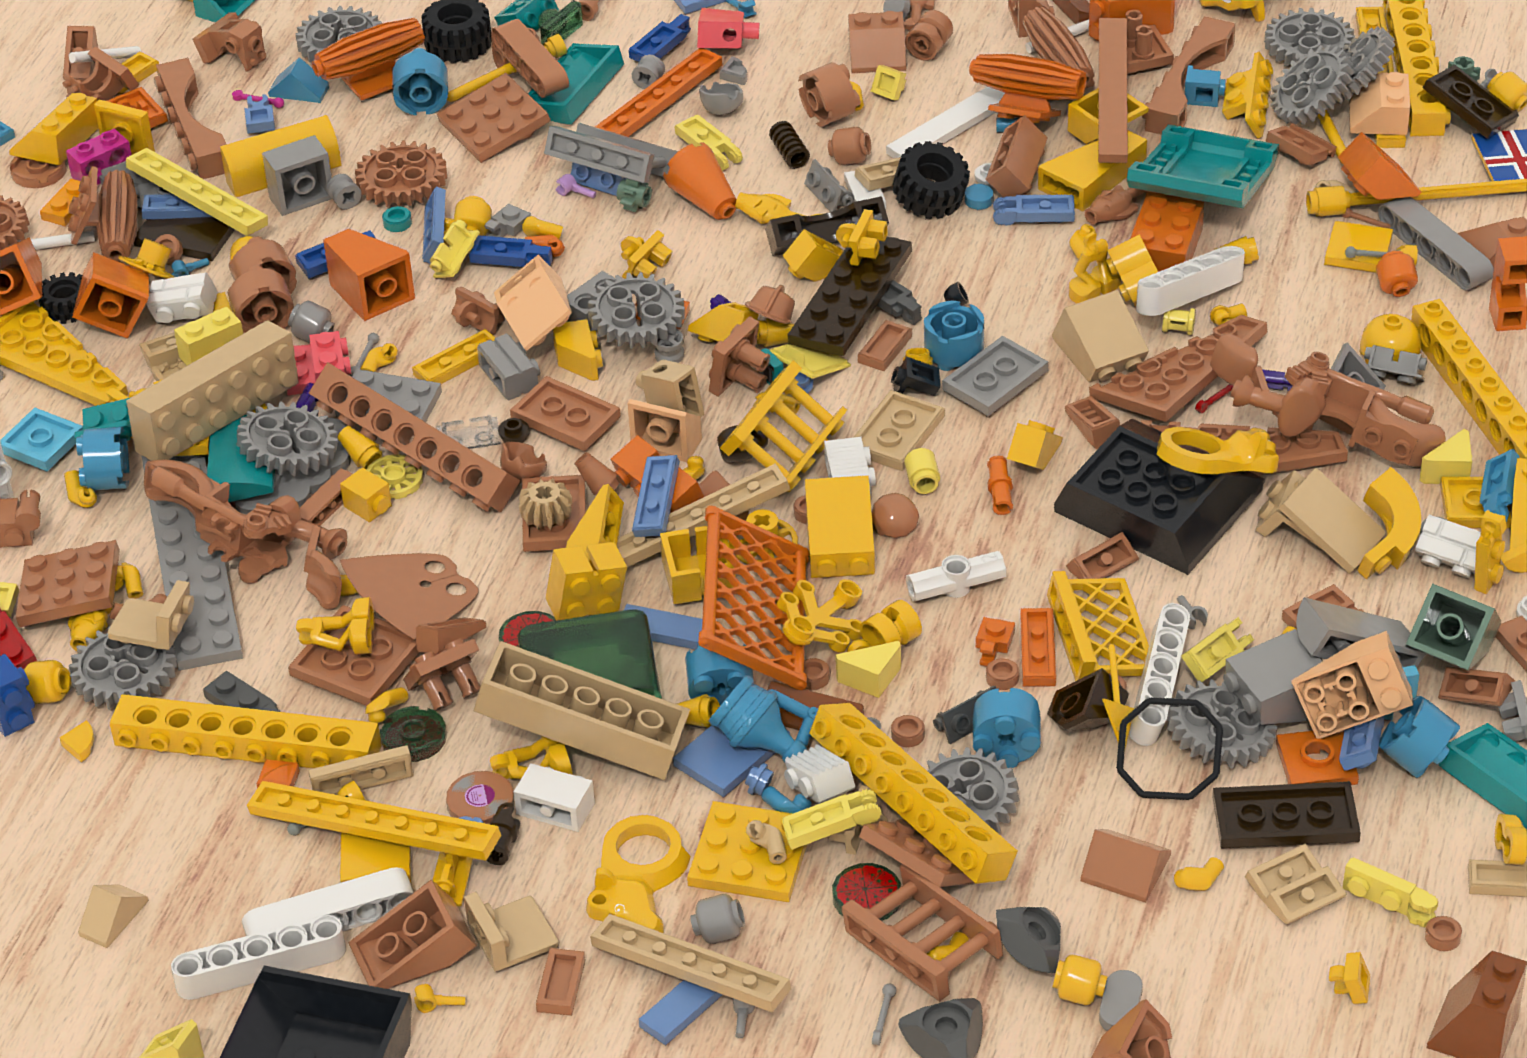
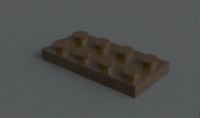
[1212,781,1361,849]

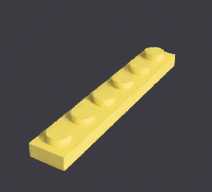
[126,148,268,236]

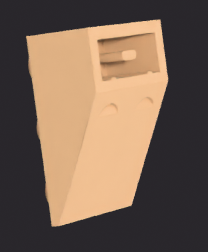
[494,255,572,351]
[1291,631,1413,739]

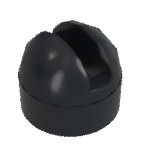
[944,282,969,306]

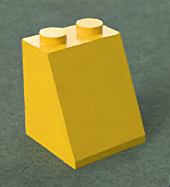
[805,476,875,578]

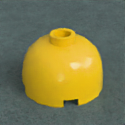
[1359,314,1421,364]

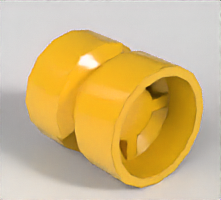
[860,600,922,646]

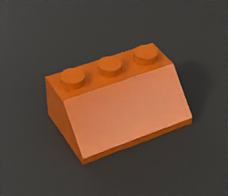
[1338,132,1422,200]

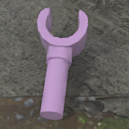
[556,174,596,199]

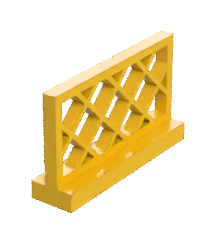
[1047,571,1149,681]

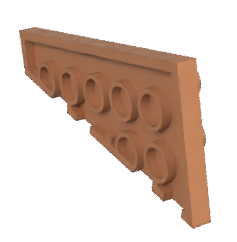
[1089,315,1268,422]
[1141,420,1348,475]

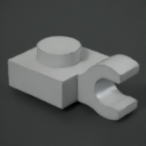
[485,204,531,237]

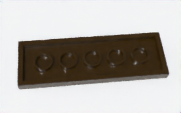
[788,237,912,356]

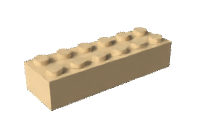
[126,320,299,461]
[473,641,690,780]

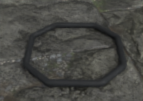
[1116,698,1223,800]

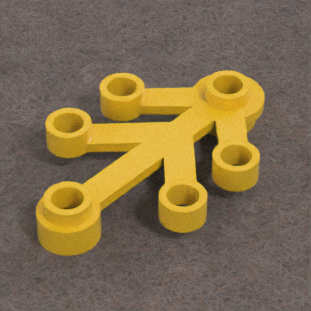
[777,579,862,653]

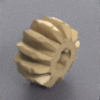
[518,478,572,530]

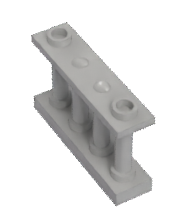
[544,123,678,183]

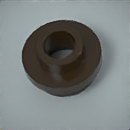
[498,418,529,443]

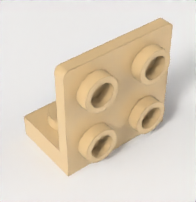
[464,892,559,972]

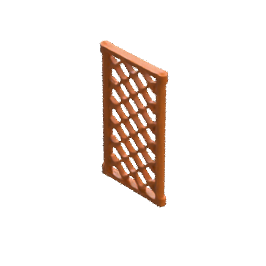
[698,505,809,690]

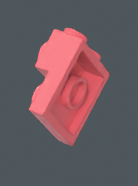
[287,331,352,396]

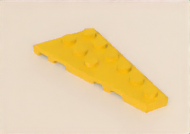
[0,301,128,406]

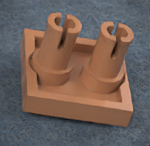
[1126,9,1174,74]
[709,316,770,397]
[403,638,481,711]

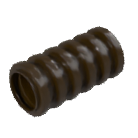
[769,121,810,169]

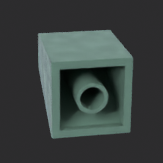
[1406,583,1502,671]

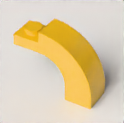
[1357,467,1421,580]

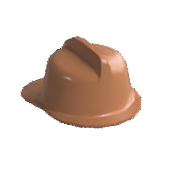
[745,285,795,324]

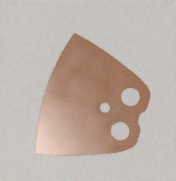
[340,553,478,640]

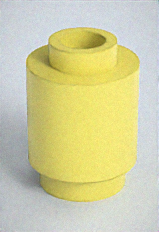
[904,448,940,494]

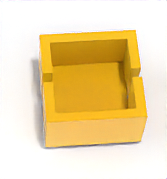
[660,526,736,605]
[545,542,627,624]

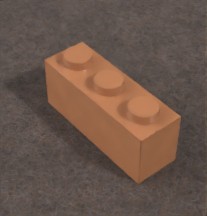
[985,115,1048,197]

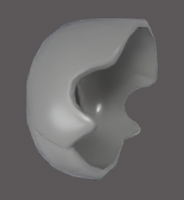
[699,82,743,115]

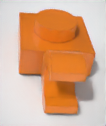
[975,617,1015,666]

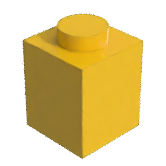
[340,467,392,523]

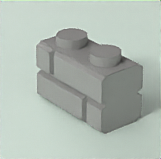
[477,333,540,401]

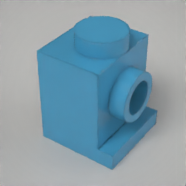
[1185,65,1226,107]

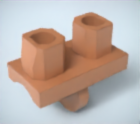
[451,286,505,335]

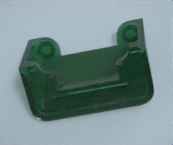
[517,609,662,699]

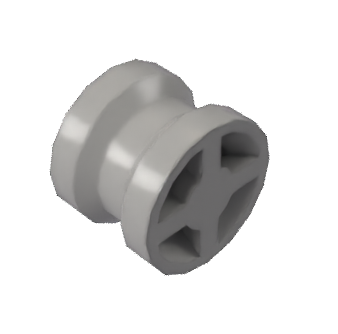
[632,54,665,89]
[326,174,362,209]
[654,329,685,363]

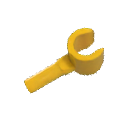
[414,984,465,1013]

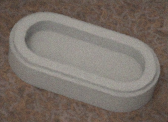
[1099,970,1142,1031]

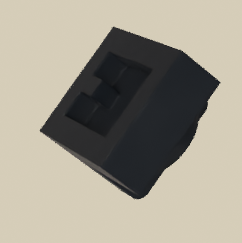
[891,356,940,396]

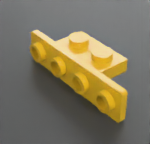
[1222,51,1273,138]

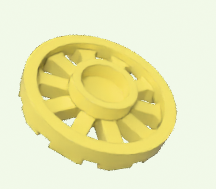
[366,454,423,499]

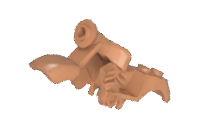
[1210,334,1446,467]
[144,459,347,609]

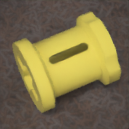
[1162,308,1196,335]

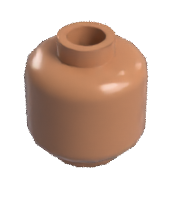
[828,127,871,165]

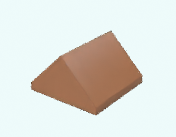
[1080,829,1171,903]

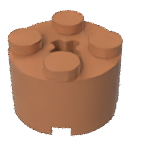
[798,62,860,127]
[229,236,297,294]
[227,265,294,333]

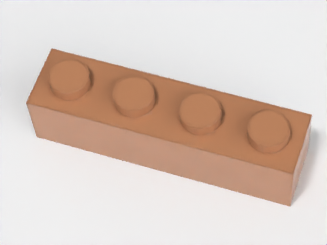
[300,468,353,526]

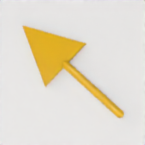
[1102,644,1135,752]

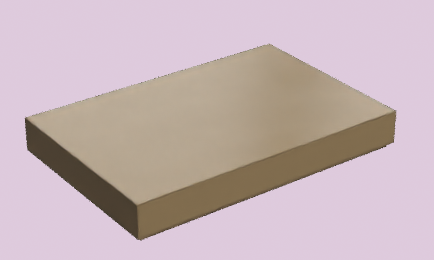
[853,390,945,471]
[1278,468,1387,574]

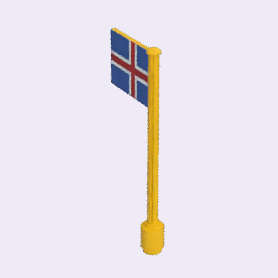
[1306,129,1527,217]

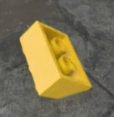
[9,93,99,165]

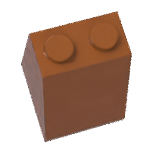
[1426,951,1527,1058]

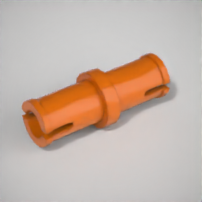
[987,455,1013,515]

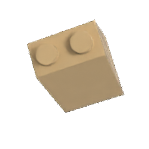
[1052,290,1149,383]

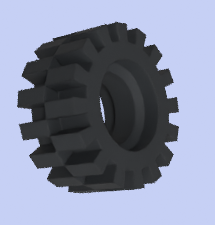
[38,272,83,324]

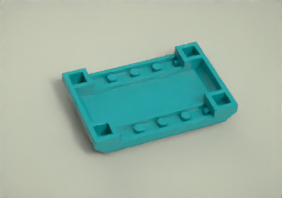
[1127,124,1279,208]

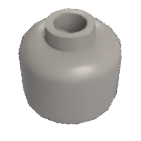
[288,301,335,343]
[690,894,745,944]

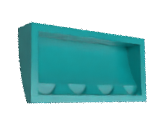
[528,43,624,124]
[207,414,275,502]
[1438,723,1527,829]

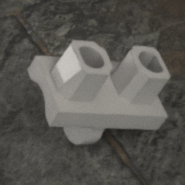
[1498,680,1527,741]

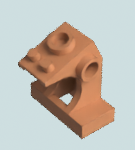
[192,12,266,71]
[62,46,140,101]

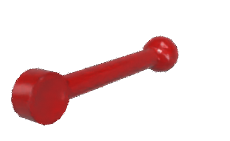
[1195,384,1233,413]

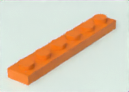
[595,48,722,137]

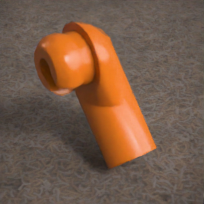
[525,235,565,257]

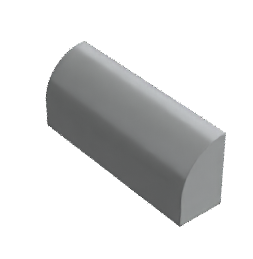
[1296,597,1426,668]

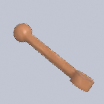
[1342,208,1391,229]

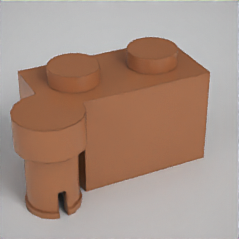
[0,490,41,548]

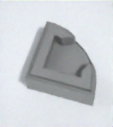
[720,56,747,85]

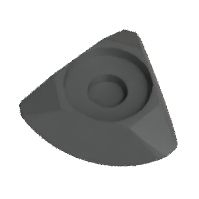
[996,907,1061,973]
[898,998,983,1058]

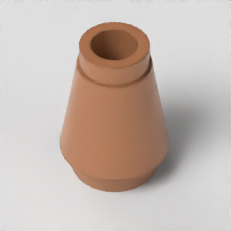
[574,452,620,495]

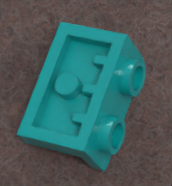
[494,0,559,31]
[74,397,133,441]

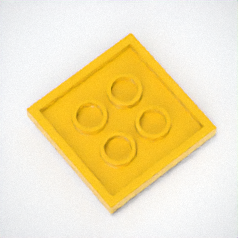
[687,801,807,902]

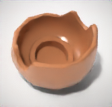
[500,442,547,481]
[871,493,919,538]

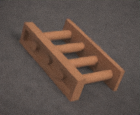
[842,864,1003,1002]

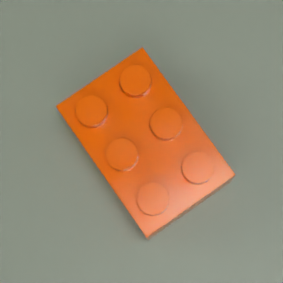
[1130,192,1204,272]

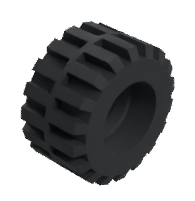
[421,0,492,63]
[893,141,970,219]

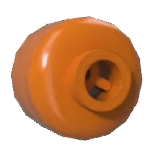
[1376,251,1418,297]

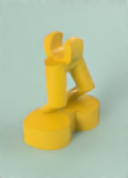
[1069,231,1121,304]
[296,597,375,655]
[490,736,573,779]
[1495,814,1527,865]

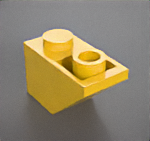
[687,302,759,342]
[552,319,603,381]
[1007,420,1063,470]

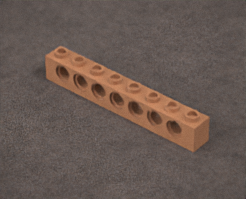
[309,362,520,512]

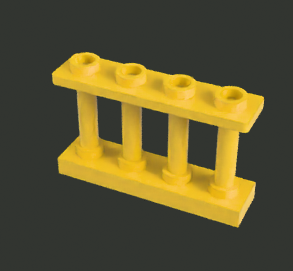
[720,360,847,492]

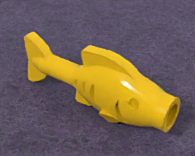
[735,192,820,224]
[68,578,124,651]

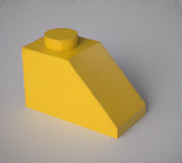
[783,229,844,282]

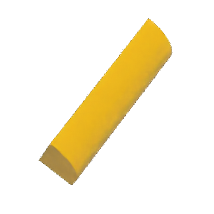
[220,115,342,197]

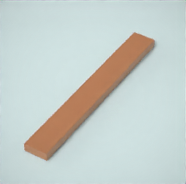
[1098,18,1128,163]

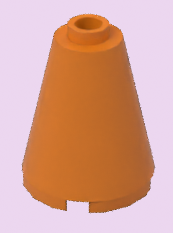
[663,142,737,220]

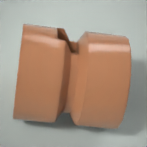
[905,10,953,60]

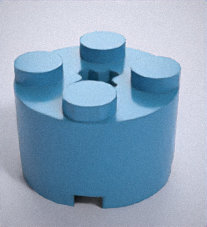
[392,48,448,115]
[924,301,984,371]
[76,427,129,491]
[685,639,754,705]
[973,688,1041,768]
[1379,696,1460,778]

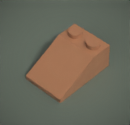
[348,879,477,989]

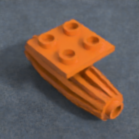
[311,18,425,101]
[969,54,1087,123]

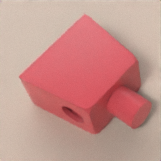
[697,8,760,48]

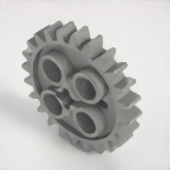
[296,6,382,62]
[1264,8,1355,66]
[1333,27,1395,105]
[1270,44,1355,125]
[588,272,685,348]
[237,401,338,476]
[69,626,177,710]
[1166,679,1277,768]
[927,747,1019,833]

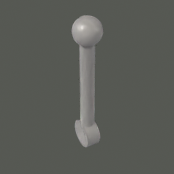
[350,333,379,377]
[872,983,896,1046]

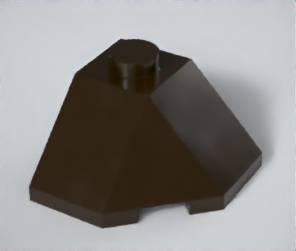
[1047,668,1129,730]

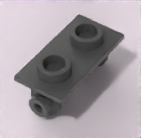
[933,686,997,744]

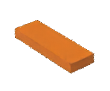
[1020,608,1056,687]

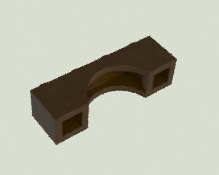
[765,196,889,256]

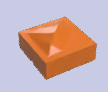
[257,759,300,788]

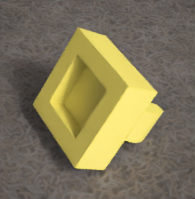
[870,65,906,100]

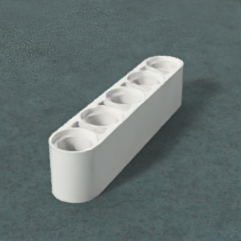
[1136,246,1245,316]
[1129,603,1190,746]
[242,867,414,936]
[171,915,346,1000]

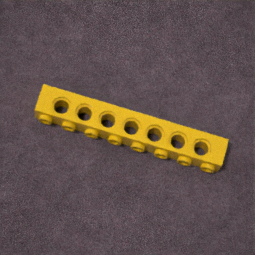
[1382,0,1451,137]
[1411,299,1527,459]
[110,694,382,768]
[809,703,1018,884]

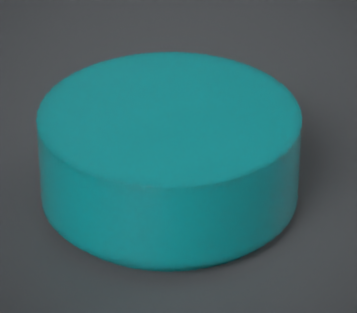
[382,206,412,232]

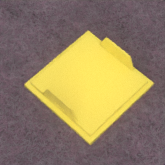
[770,344,851,379]

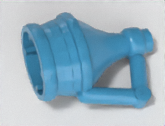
[708,675,818,762]

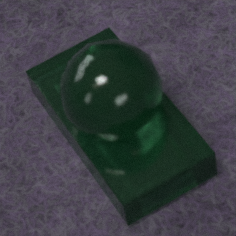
[538,0,583,46]

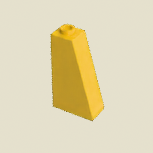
[1038,130,1147,211]

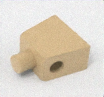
[636,360,705,417]

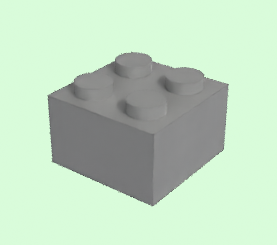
[262,135,332,216]

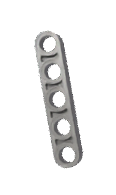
[1378,197,1494,290]

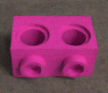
[66,128,131,185]

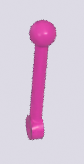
[232,90,284,108]

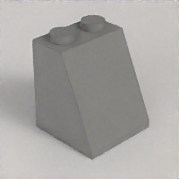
[1223,629,1323,725]

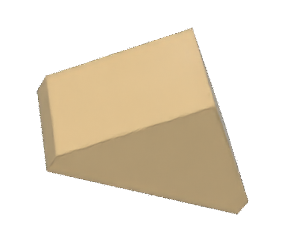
[78,884,149,948]

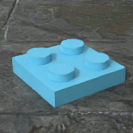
[0,407,83,472]

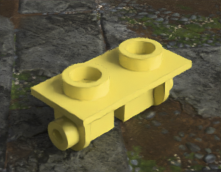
[430,220,480,278]

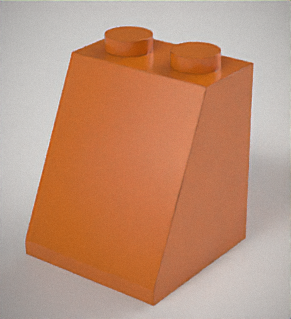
[1089,0,1175,41]
[323,229,415,321]
[0,237,42,315]
[72,252,149,339]

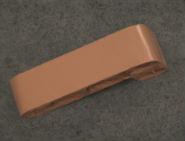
[491,19,569,98]

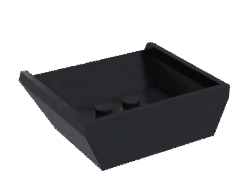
[1054,419,1265,575]
[220,965,412,1058]

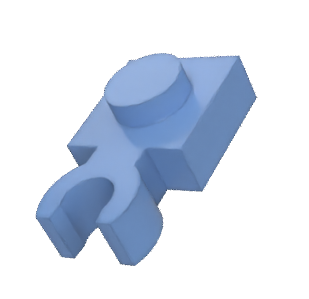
[244,94,275,134]

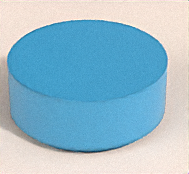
[965,184,993,210]

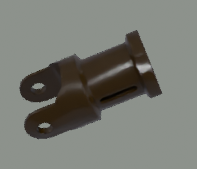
[487,802,521,865]

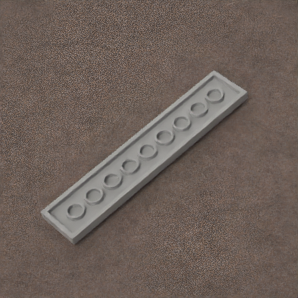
[141,455,243,671]

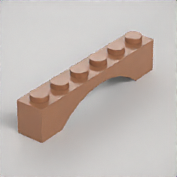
[1142,16,1236,135]
[154,57,226,179]

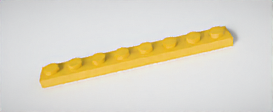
[247,781,501,861]

